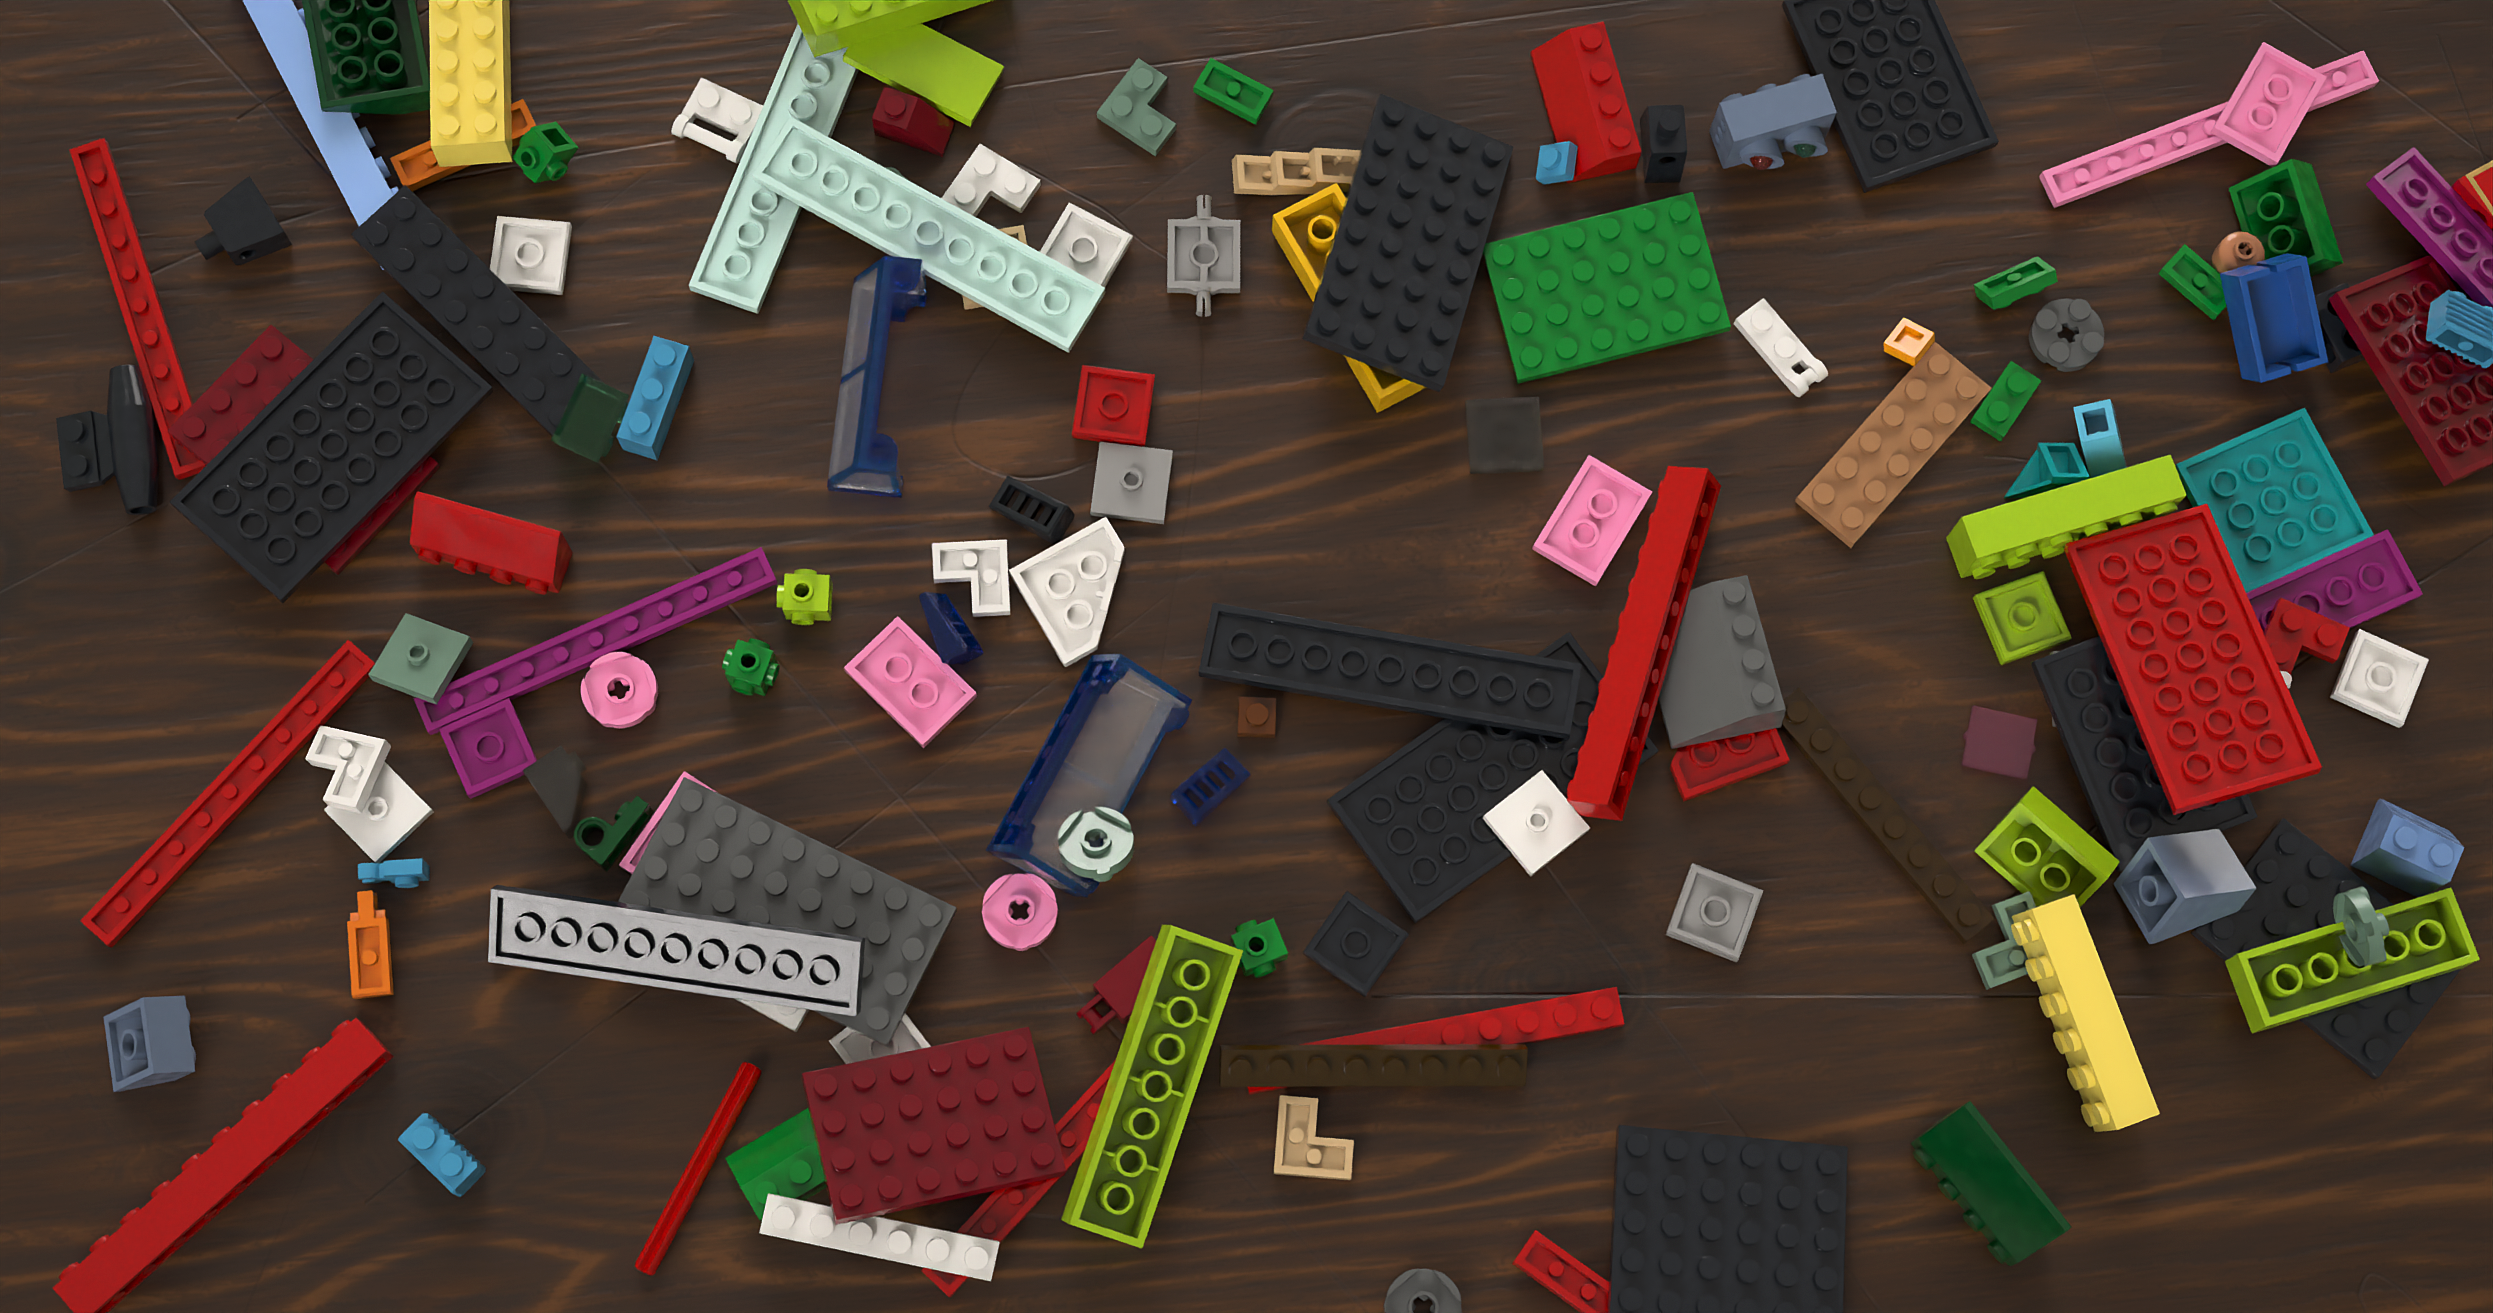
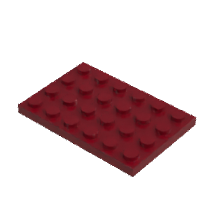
[2328,254,2493,487]
[167,325,440,575]
[802,1027,1066,1225]

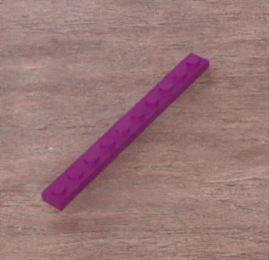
[414,547,777,736]

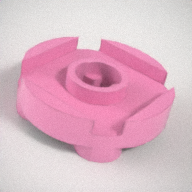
[581,652,658,728]
[982,873,1058,951]

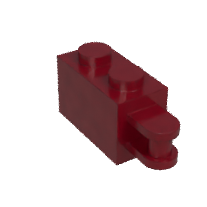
[1076,935,1156,1035]

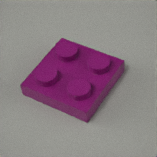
[439,698,541,799]

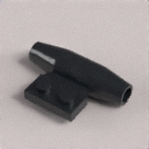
[56,365,159,515]

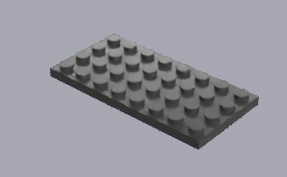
[618,777,957,1047]

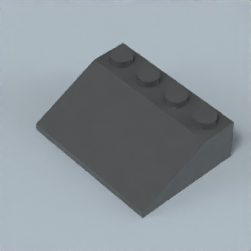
[1658,575,1786,749]

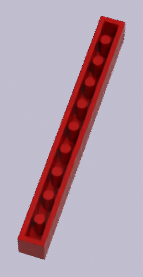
[1567,466,1721,821]
[53,1018,394,1313]

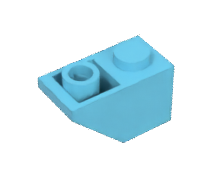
[2073,399,2127,478]

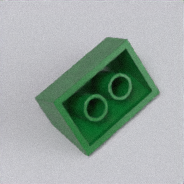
[2229,159,2343,277]
[725,1108,827,1222]

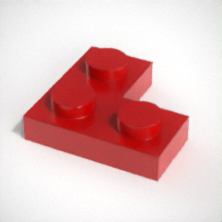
[2264,597,2350,675]

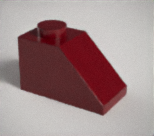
[872,86,955,157]

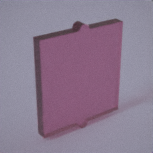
[1961,706,2037,780]

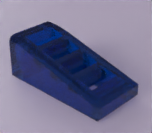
[919,592,984,665]
[1170,748,1251,826]

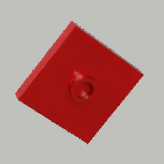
[1072,365,1155,447]

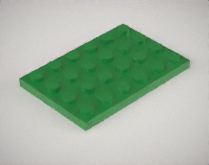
[1482,192,1731,384]

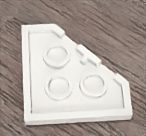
[1009,517,1125,667]

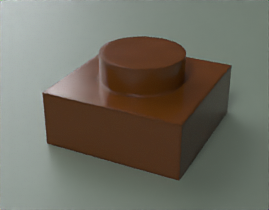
[1237,697,1276,738]

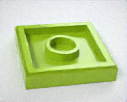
[1973,571,2072,665]

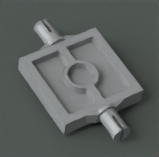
[1167,195,1240,317]

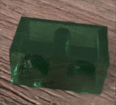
[551,373,629,462]

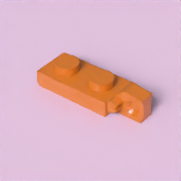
[347,890,394,999]

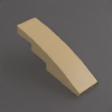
[1232,148,1361,195]

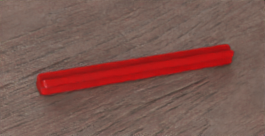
[635,1062,761,1276]

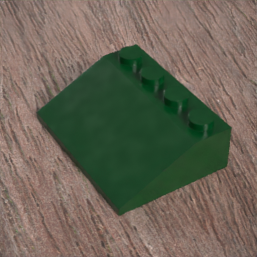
[302,0,430,114]
[1910,1101,2072,1266]

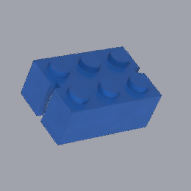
[2220,253,2328,383]

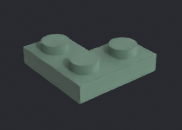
[1097,58,1176,157]
[1972,891,2036,990]

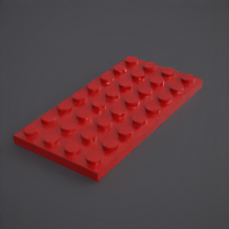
[2064,504,2322,815]

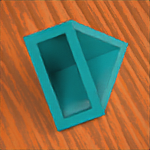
[2004,442,2090,498]

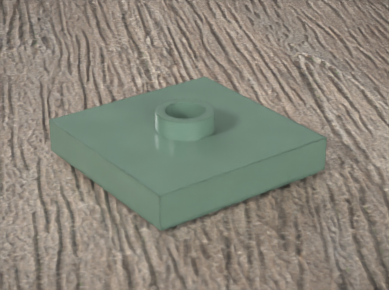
[368,613,473,705]

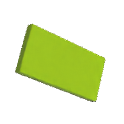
[843,23,1004,127]

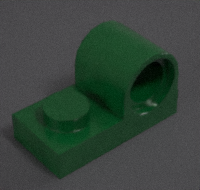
[574,796,654,872]

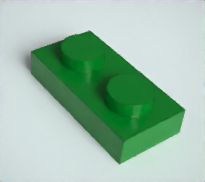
[1193,58,1274,125]
[2158,244,2227,321]
[1974,256,2058,310]
[1970,361,2042,442]

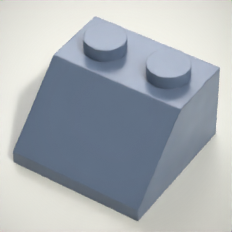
[104,996,196,1092]

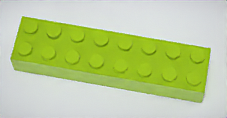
[1061,925,1243,1248]

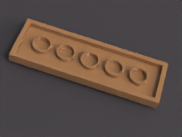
[1795,342,1992,548]

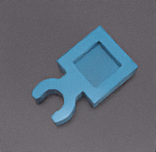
[358,858,430,888]

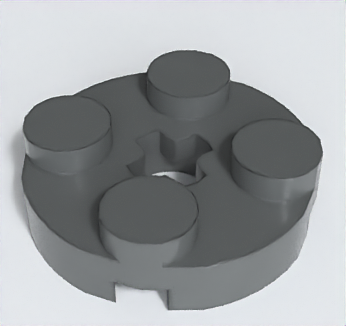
[2029,299,2104,372]
[1383,1268,1462,1313]

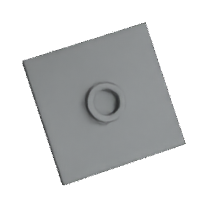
[1090,442,1173,524]
[1665,863,1764,962]

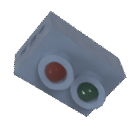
[1709,74,1837,170]

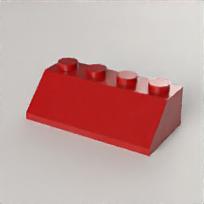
[1530,21,1642,184]
[410,491,573,595]

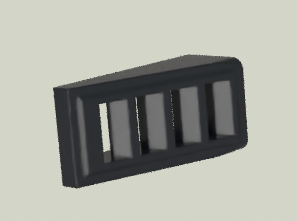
[989,476,1075,545]

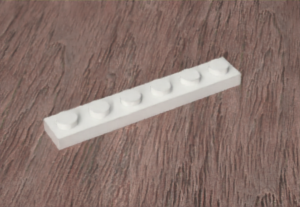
[759,1193,1000,1281]

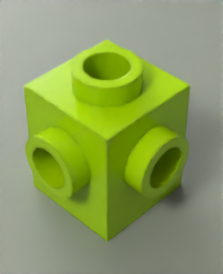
[777,569,833,625]

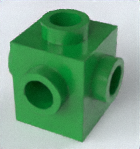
[512,122,579,183]
[722,638,780,696]
[1230,918,1288,978]

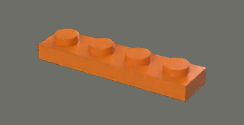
[390,99,536,192]

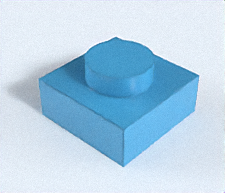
[1536,141,1578,185]

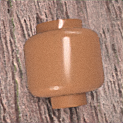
[2212,231,2265,273]

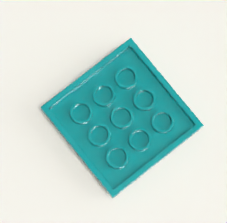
[2175,408,2374,593]

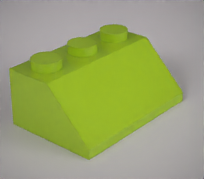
[1975,786,2120,907]

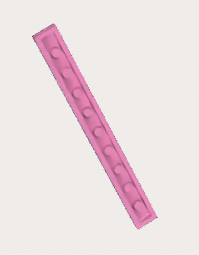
[2039,50,2379,208]

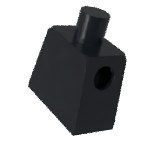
[1640,105,1687,183]
[194,176,292,265]

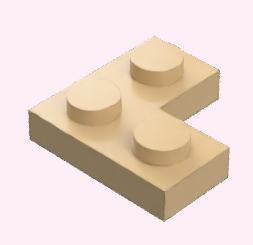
[1273,1095,1354,1180]

